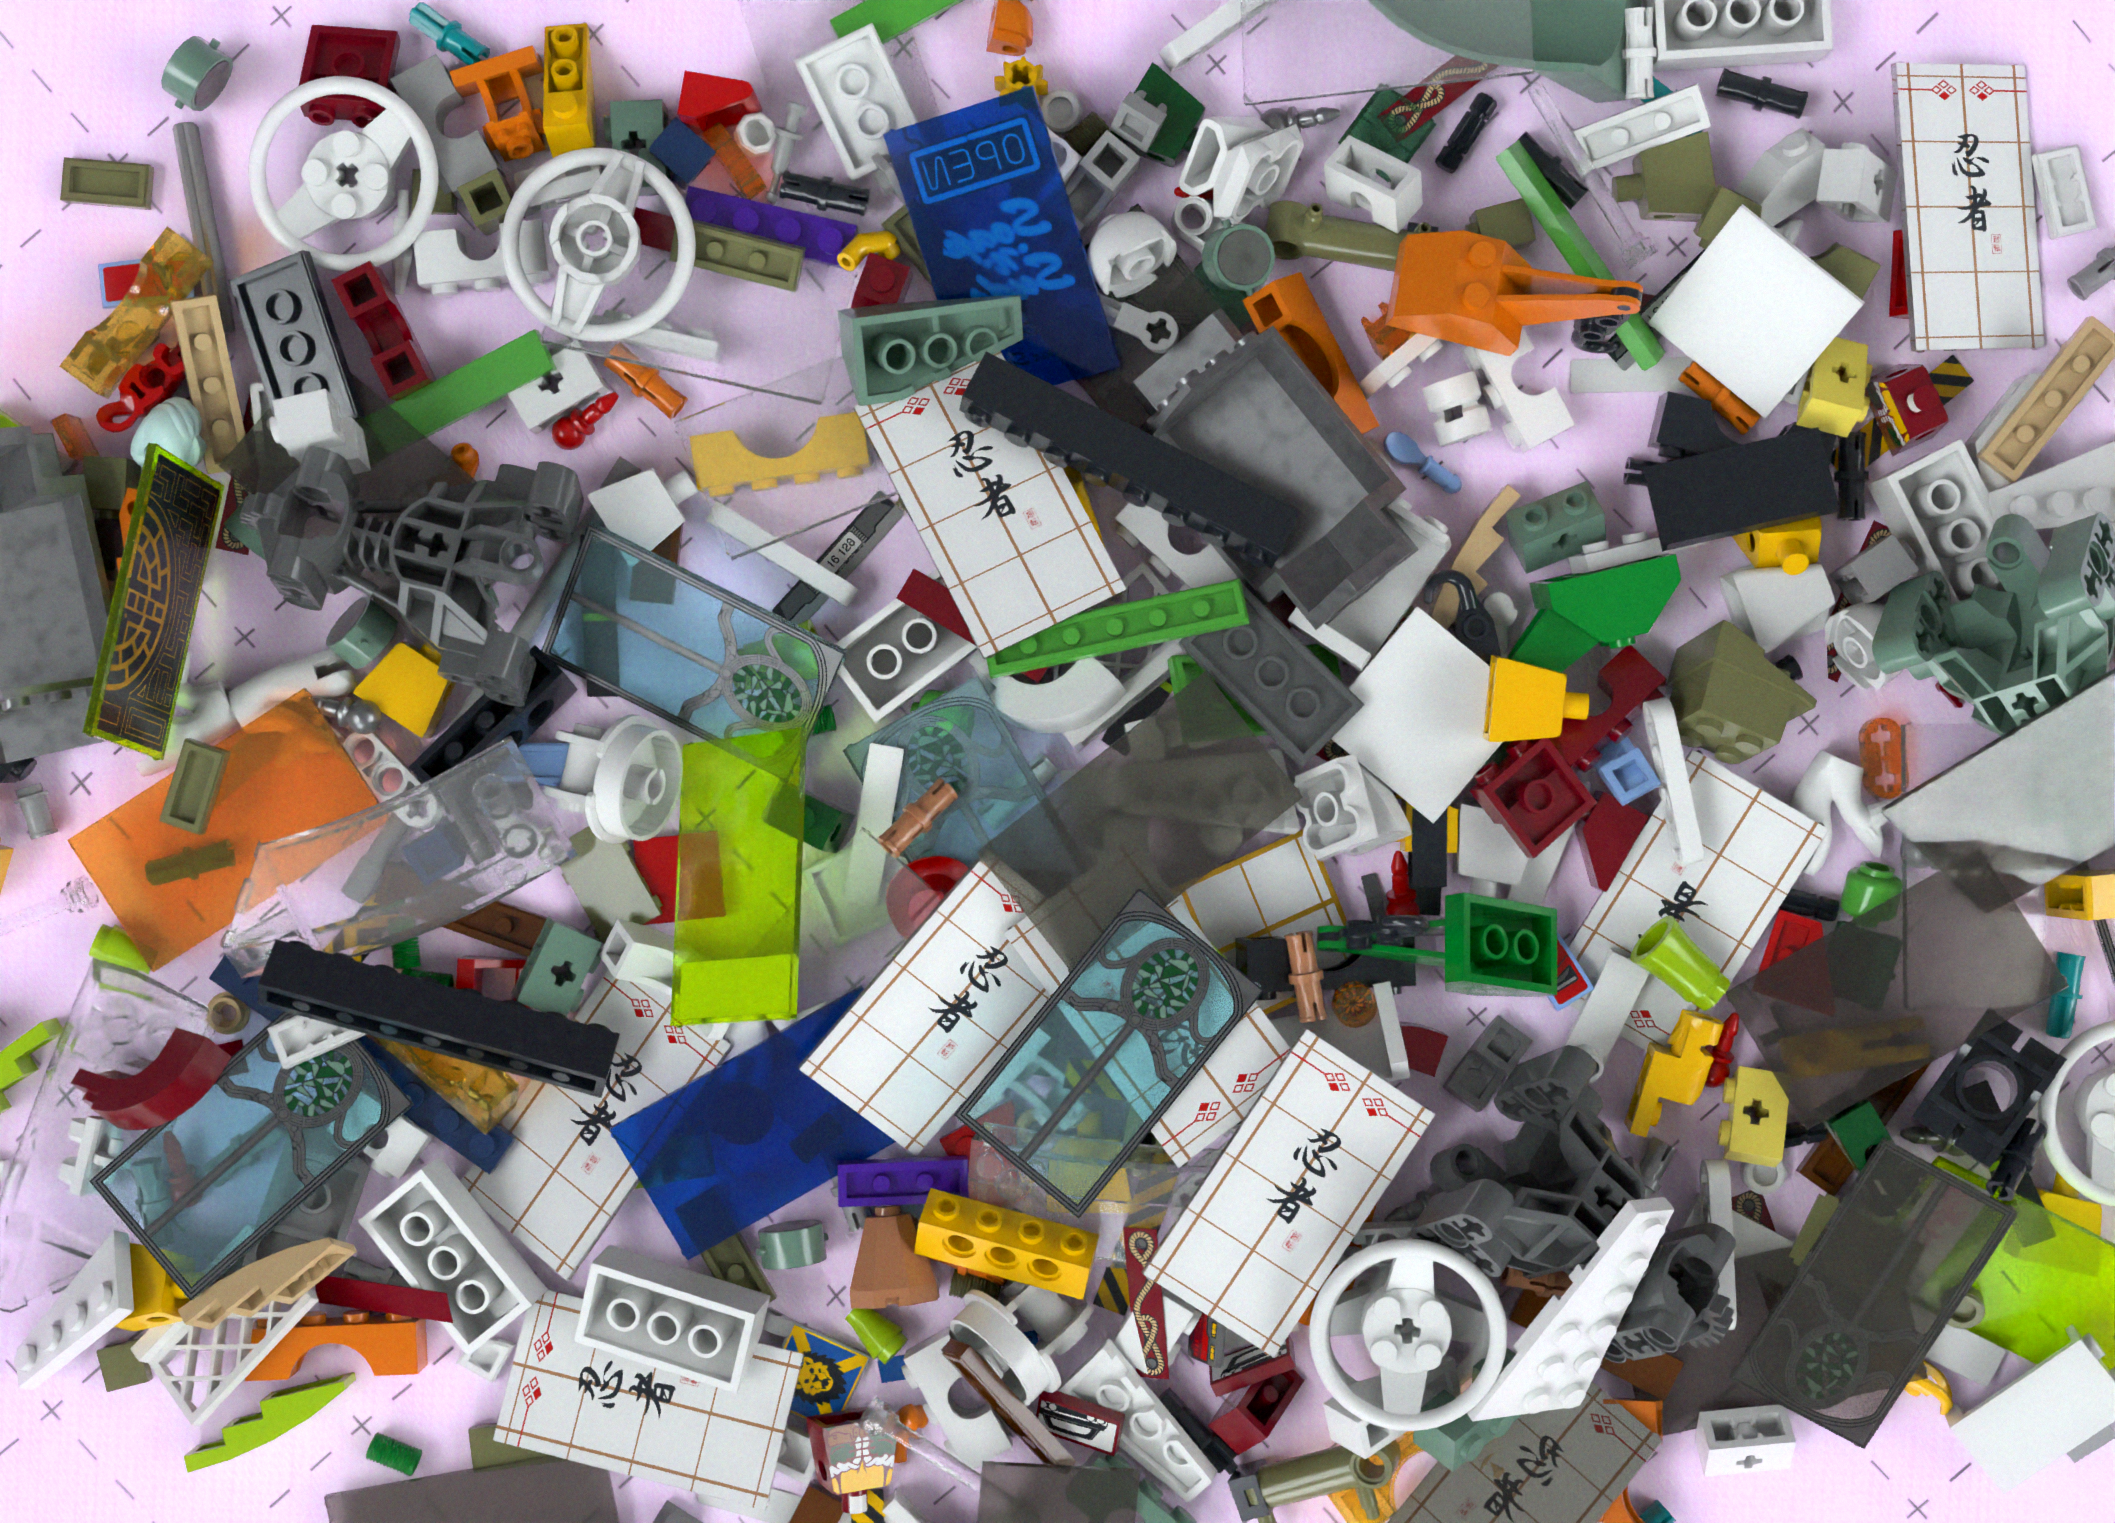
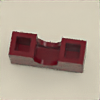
[331,261,437,401]
[1549,645,1667,774]

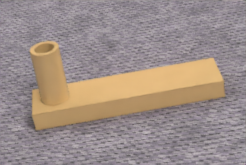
[170,294,252,475]
[1976,316,2115,483]

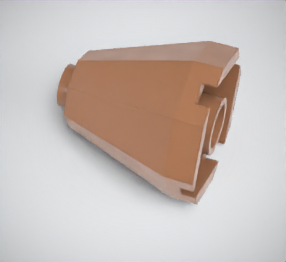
[850,1205,940,1309]

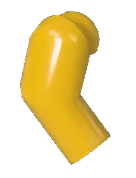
[837,230,900,271]

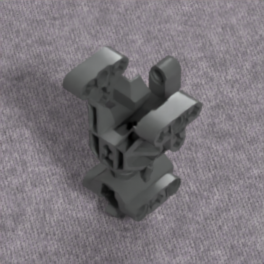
[239,446,584,707]
[1410,1045,1736,1363]

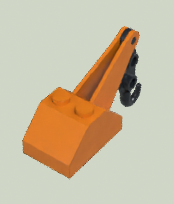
[1385,230,1643,356]

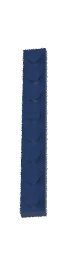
[209,942,517,1175]

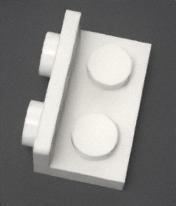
[513,165,602,216]

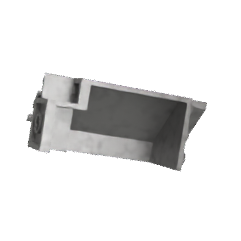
[1128,308,1419,630]
[0,426,120,764]

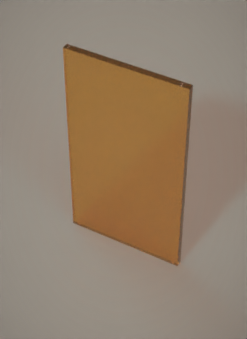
[67,688,391,972]

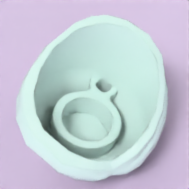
[130,396,207,471]

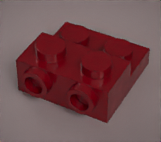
[298,25,401,128]
[1469,738,1597,858]

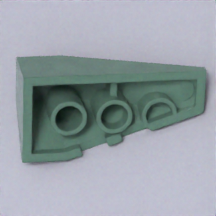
[838,295,1023,406]

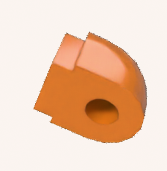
[986,0,1033,56]

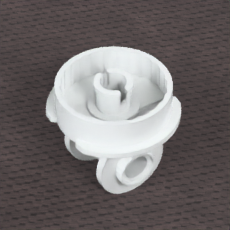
[543,714,683,844]
[950,1280,1093,1406]

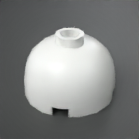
[1088,212,1177,298]
[1824,602,1903,690]

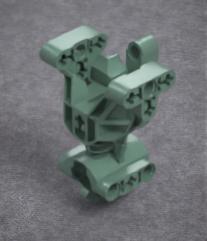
[1872,513,2115,832]

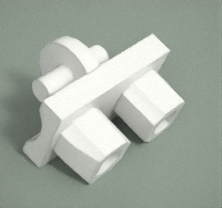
[58,1116,133,1196]

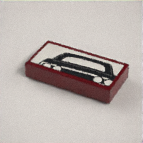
[1209,1335,1296,1397]
[1036,1390,1125,1457]

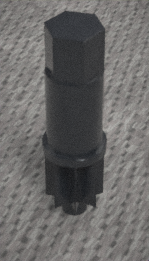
[1158,1387,1238,1475]

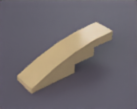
[1428,484,1521,630]
[178,1237,357,1330]

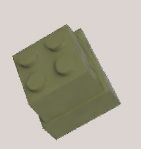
[1666,620,1817,764]

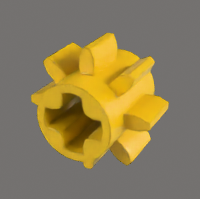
[994,56,1048,110]

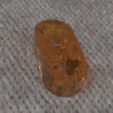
[701,121,767,200]
[1858,718,1907,799]

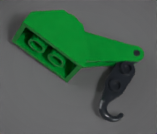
[1423,554,1682,673]
[1317,892,1557,997]

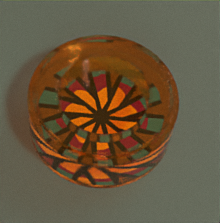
[1331,981,1378,1028]

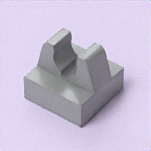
[1109,90,1167,152]

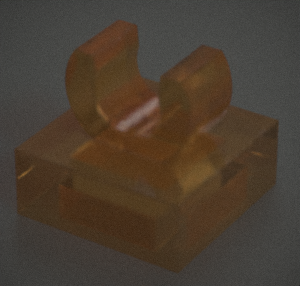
[1361,302,1417,361]

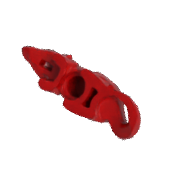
[96,341,186,433]

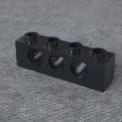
[408,645,578,811]

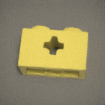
[1796,337,1872,438]
[1717,1066,1792,1167]

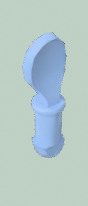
[1383,432,1462,494]

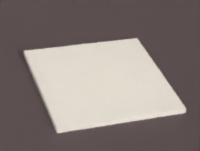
[1648,204,1865,419]
[1331,606,1502,824]

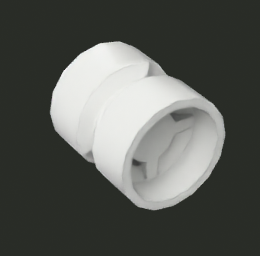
[1421,371,1493,447]

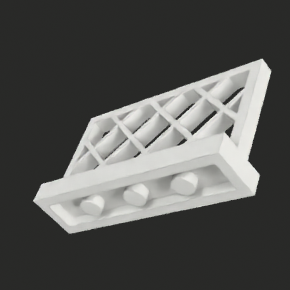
[1014,561,1186,752]
[131,1223,319,1427]

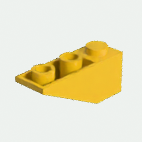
[543,23,597,158]

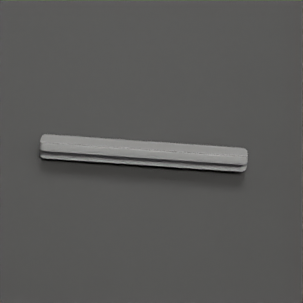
[172,122,235,334]

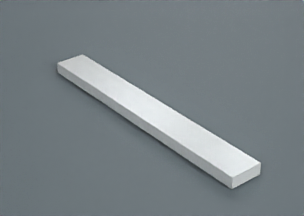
[1678,1192,2007,1388]

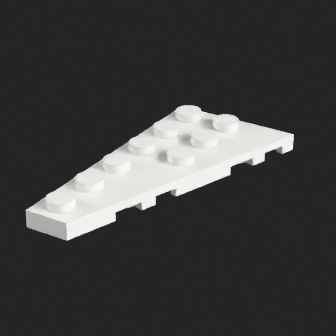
[1467,1197,1674,1421]

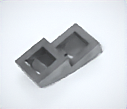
[1442,1015,1533,1113]

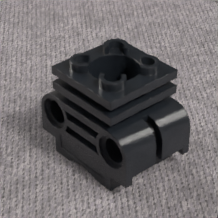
[1911,1008,2067,1169]

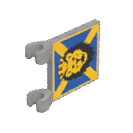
[763,1307,871,1422]

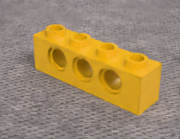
[914,1188,1100,1300]

